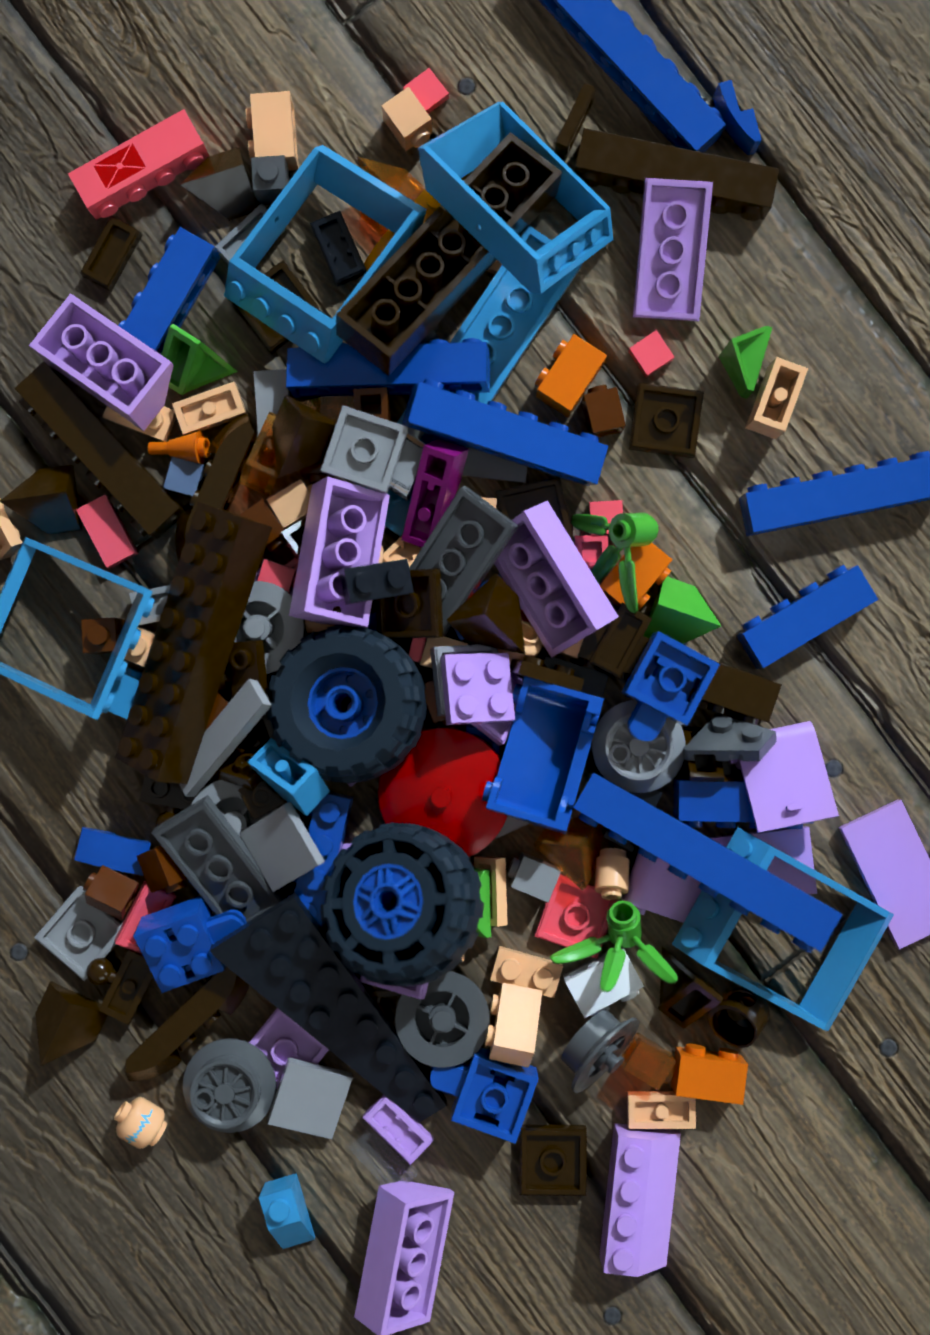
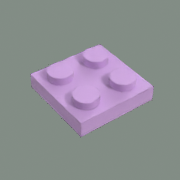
[440,653,515,725]

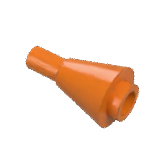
[148,431,210,464]

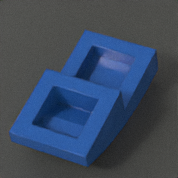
[712,80,762,155]
[74,827,151,876]

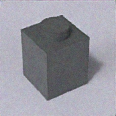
[251,155,290,205]

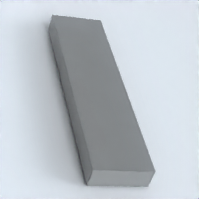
[179,679,272,797]

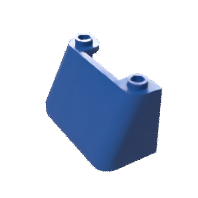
[482,676,604,834]

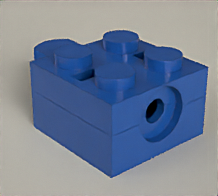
[621,631,720,741]
[133,896,247,993]
[430,1047,539,1144]

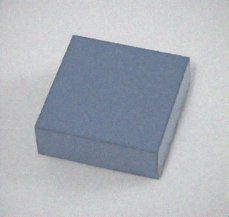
[163,457,205,497]

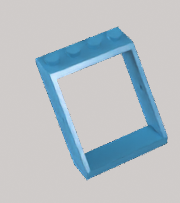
[418,102,614,294]
[224,145,427,364]
[0,537,155,720]
[672,827,894,1031]

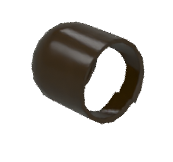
[708,987,769,1048]

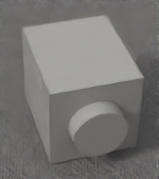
[506,852,561,902]

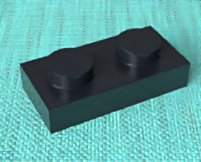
[339,559,414,605]

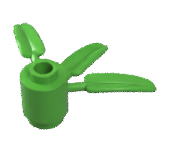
[571,513,658,614]
[550,901,678,992]

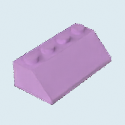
[29,293,173,431]
[289,477,390,628]
[494,501,619,658]
[600,1123,681,1277]
[354,1180,454,1335]

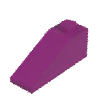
[401,438,469,548]

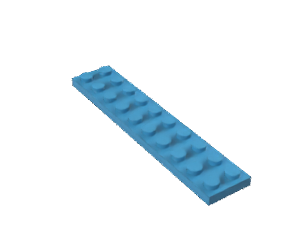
[356,225,583,537]

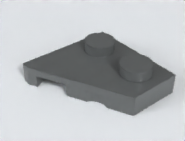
[683,713,777,761]

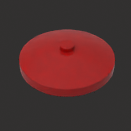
[378,727,508,857]

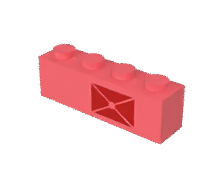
[68,109,209,220]

